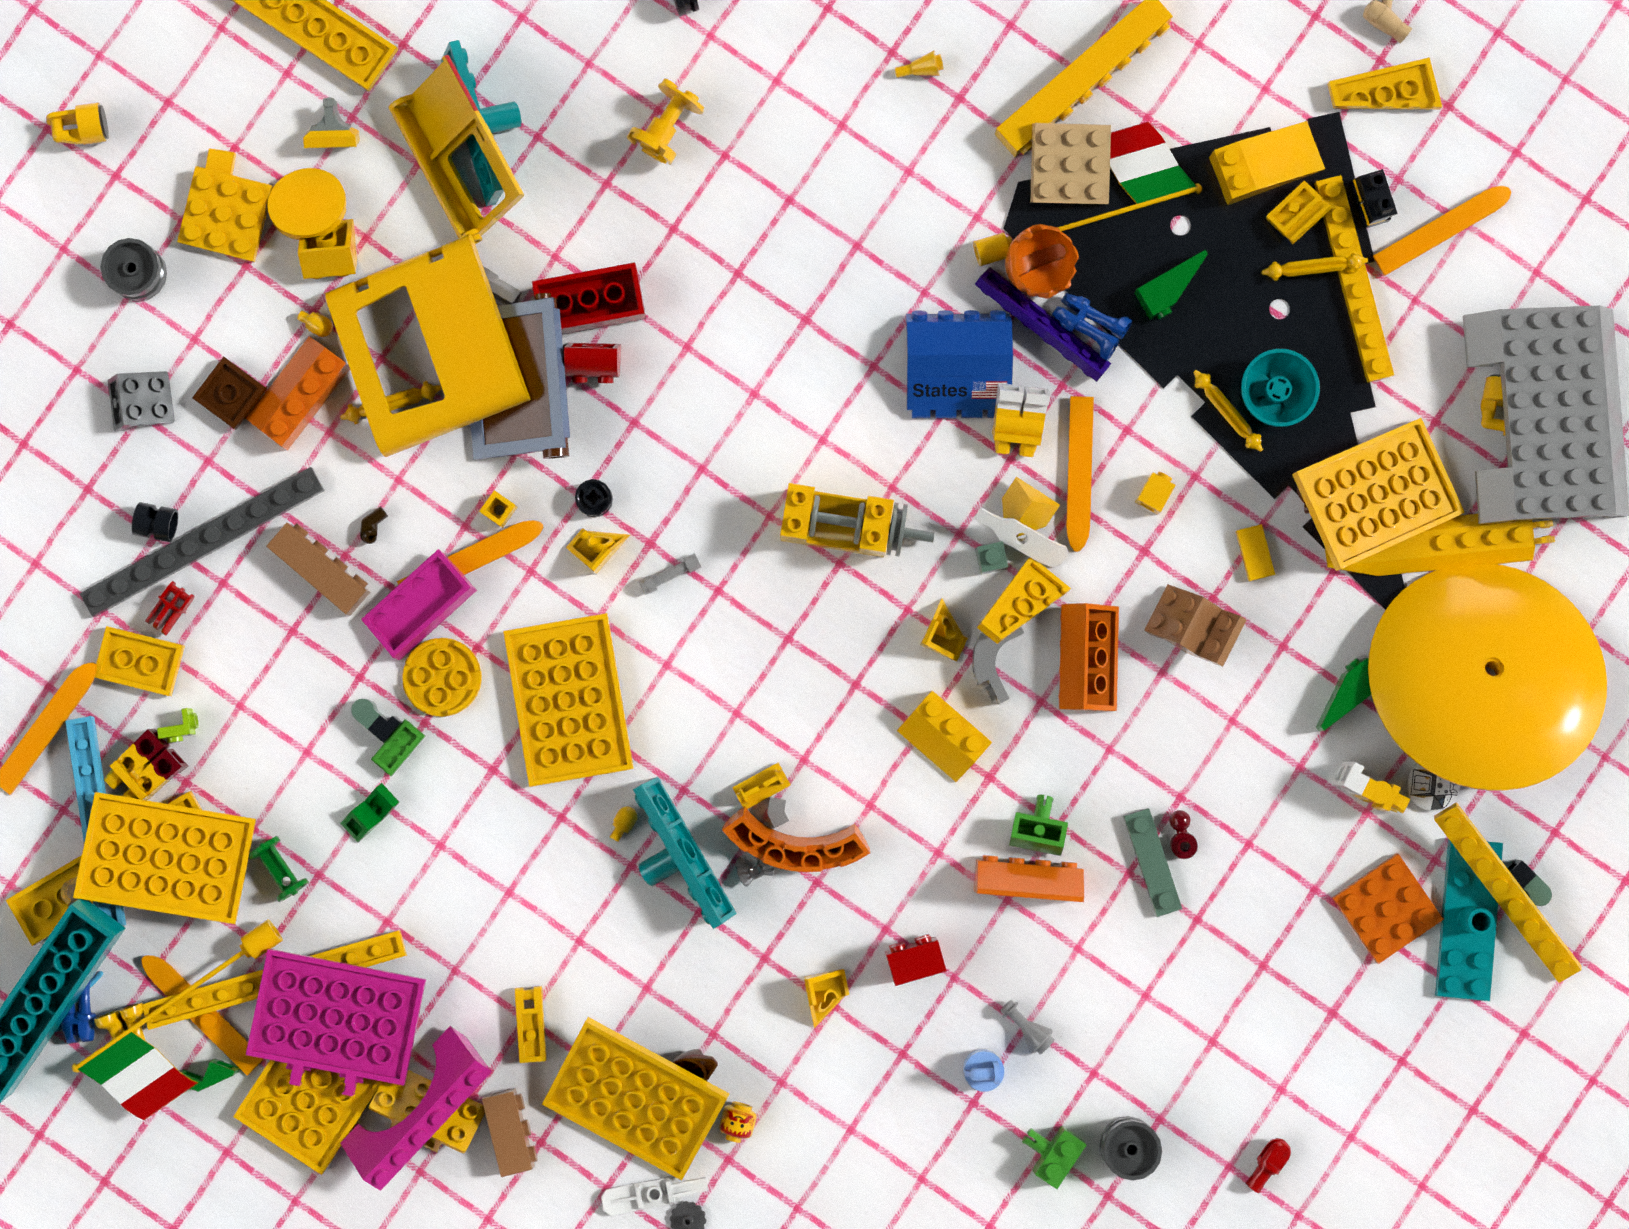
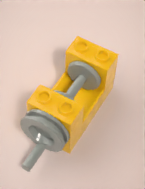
[780,483,935,558]

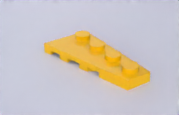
[1327,57,1442,110]
[976,557,1071,644]

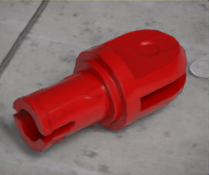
[1245,1138,1291,1193]

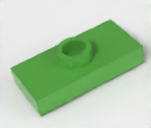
[371,719,426,776]

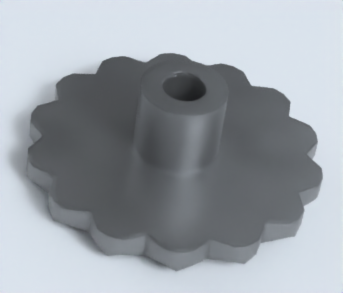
[670,1201,707,1229]

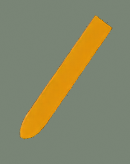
[1373,186,1511,276]
[1066,396,1094,552]
[397,520,544,585]
[0,662,97,795]
[141,955,264,1076]

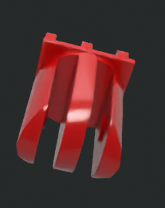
[145,581,195,636]

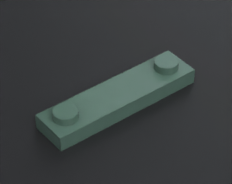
[1123,808,1182,917]

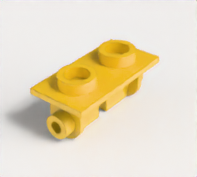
[732,762,791,809]

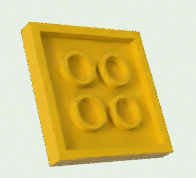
[177,166,273,262]

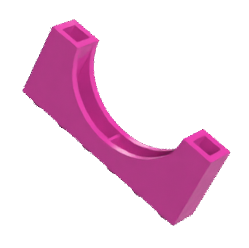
[340,1026,492,1191]

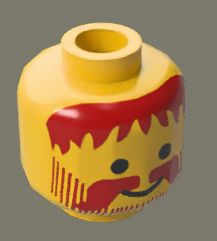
[719,1101,757,1143]

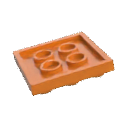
[1332,853,1444,964]

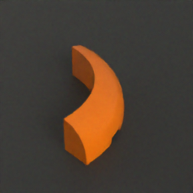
[722,806,870,872]

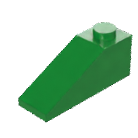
[1134,250,1208,320]
[1316,658,1371,731]

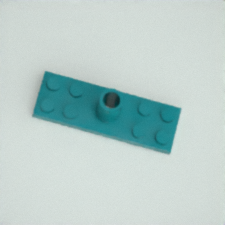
[441,40,522,207]
[633,777,737,929]
[1435,839,1503,1001]

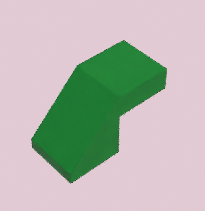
[340,783,399,843]
[180,1058,240,1092]

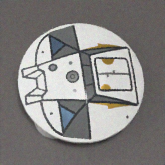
[1407,764,1460,811]

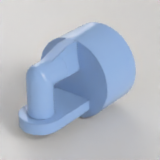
[963,1049,1004,1092]

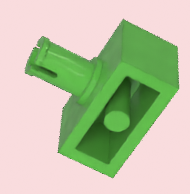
[1009,795,1068,856]
[1022,1126,1087,1189]

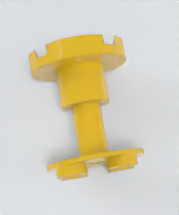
[626,78,704,165]

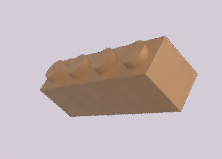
[266,522,371,616]

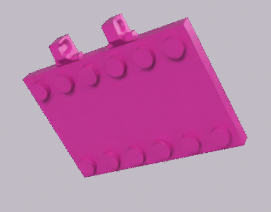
[246,949,426,1096]

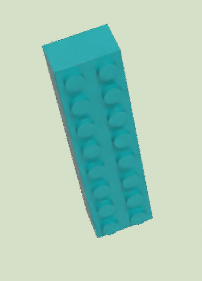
[0,899,126,1103]

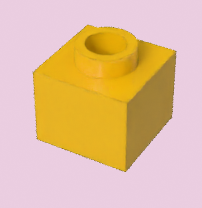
[479,490,518,528]

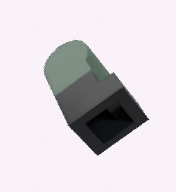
[351,699,402,743]
[1507,860,1552,906]

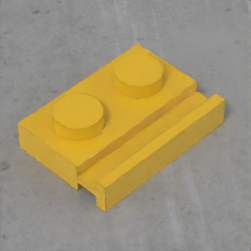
[1266,181,1331,244]

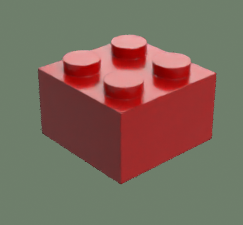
[885,934,947,986]

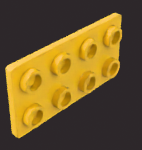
[369,1070,485,1154]

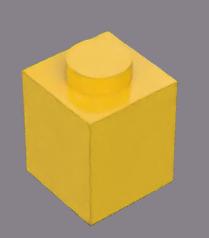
[1135,472,1176,515]

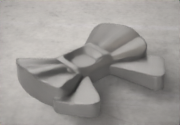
[735,856,774,887]

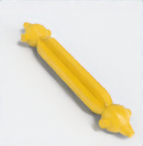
[1262,252,1368,281]
[1193,370,1263,452]
[340,381,441,424]

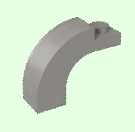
[972,627,1024,704]

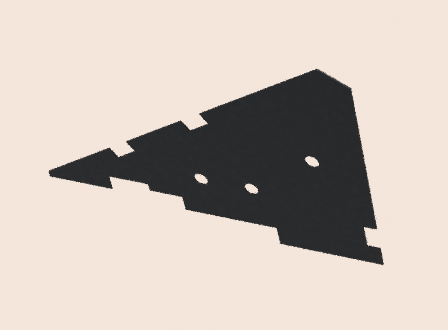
[1003,112,1405,610]

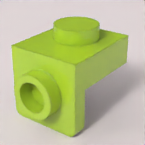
[157,708,199,743]

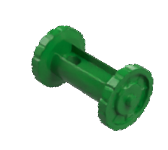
[249,836,309,902]

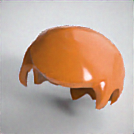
[1005,224,1079,299]

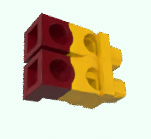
[104,729,188,800]

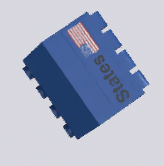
[906,310,1013,418]

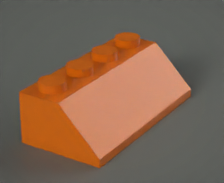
[245,336,350,450]
[1059,603,1119,711]
[974,855,1084,902]

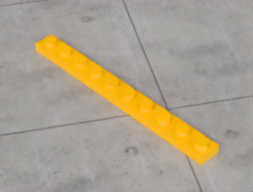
[141,930,407,1030]

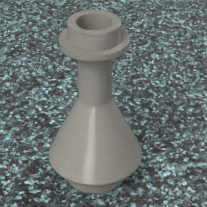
[1000,1000,1055,1054]

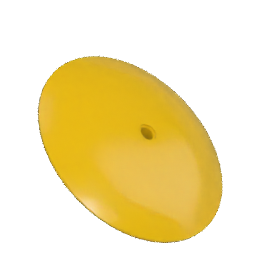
[1368,564,1607,791]

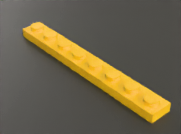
[1314,175,1394,383]
[1434,802,1582,983]

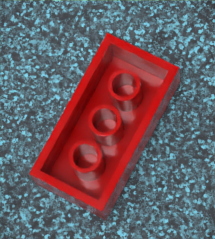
[532,262,646,334]

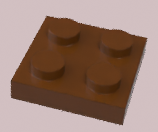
[192,356,267,430]

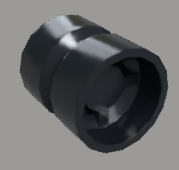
[132,502,178,542]

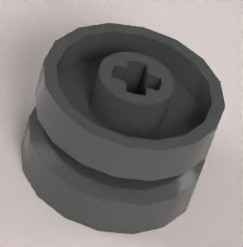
[100,238,167,302]
[1099,1116,1162,1181]

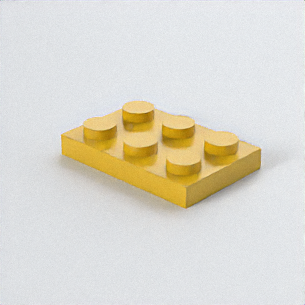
[95,626,185,697]

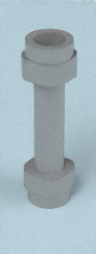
[638,553,701,595]

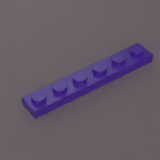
[975,267,1111,382]

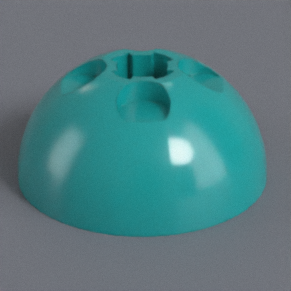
[1241,349,1320,427]

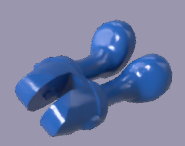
[1052,293,1132,361]
[60,974,97,1044]

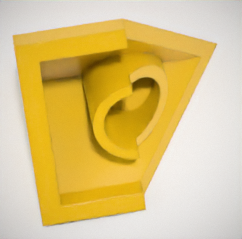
[1002,476,1060,537]
[566,528,630,574]
[920,598,968,662]
[804,969,849,1029]

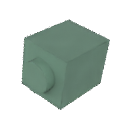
[975,541,1008,575]

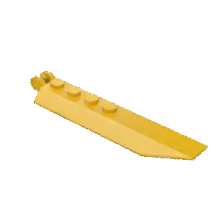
[1325,514,1555,576]

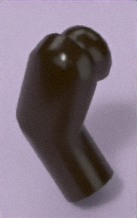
[360,506,388,544]

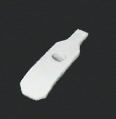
[974,507,1068,568]
[601,1177,708,1216]

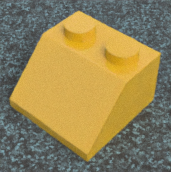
[298,219,357,279]

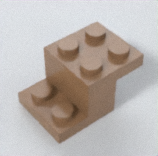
[1144,584,1246,667]

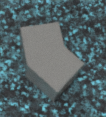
[767,797,789,828]

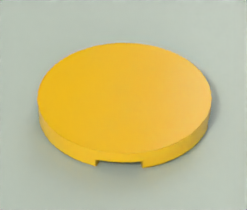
[267,168,346,240]
[403,638,482,717]

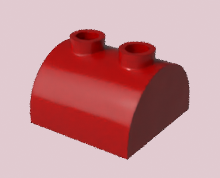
[564,343,621,383]

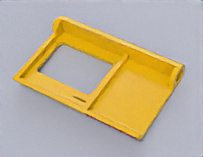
[388,55,524,244]

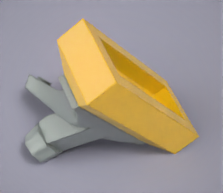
[303,97,360,148]

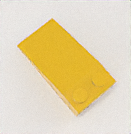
[1209,121,1325,205]

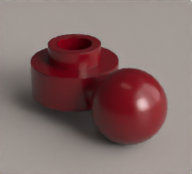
[1169,810,1198,859]

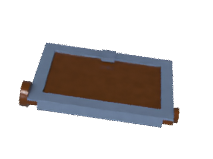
[471,293,570,460]

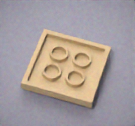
[1030,123,1111,204]

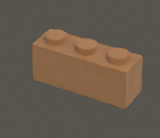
[482,1088,538,1177]

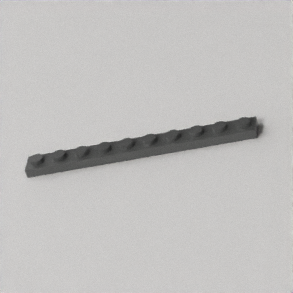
[80,467,325,617]

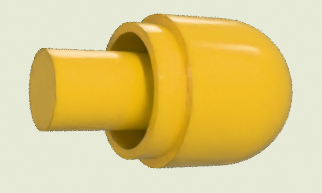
[297,311,333,337]
[610,806,638,842]

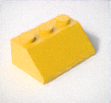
[897,690,992,782]

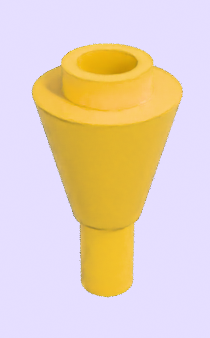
[895,50,944,78]

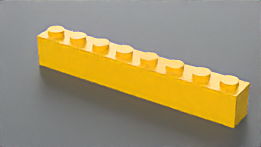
[994,0,1173,157]

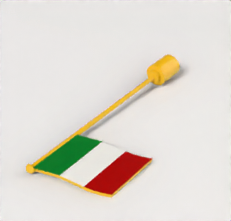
[973,122,1202,266]
[72,919,283,1120]

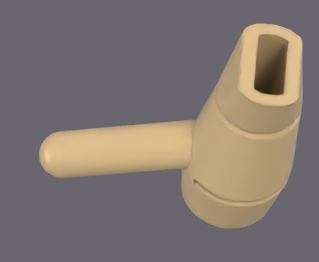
[1362,0,1413,44]

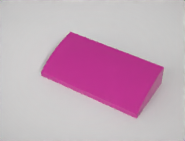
[361,549,477,660]

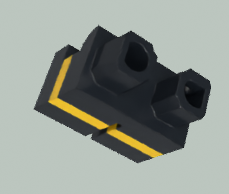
[1349,169,1398,229]

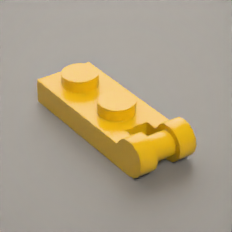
[515,986,547,1063]

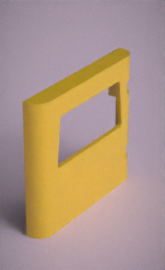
[325,234,531,457]

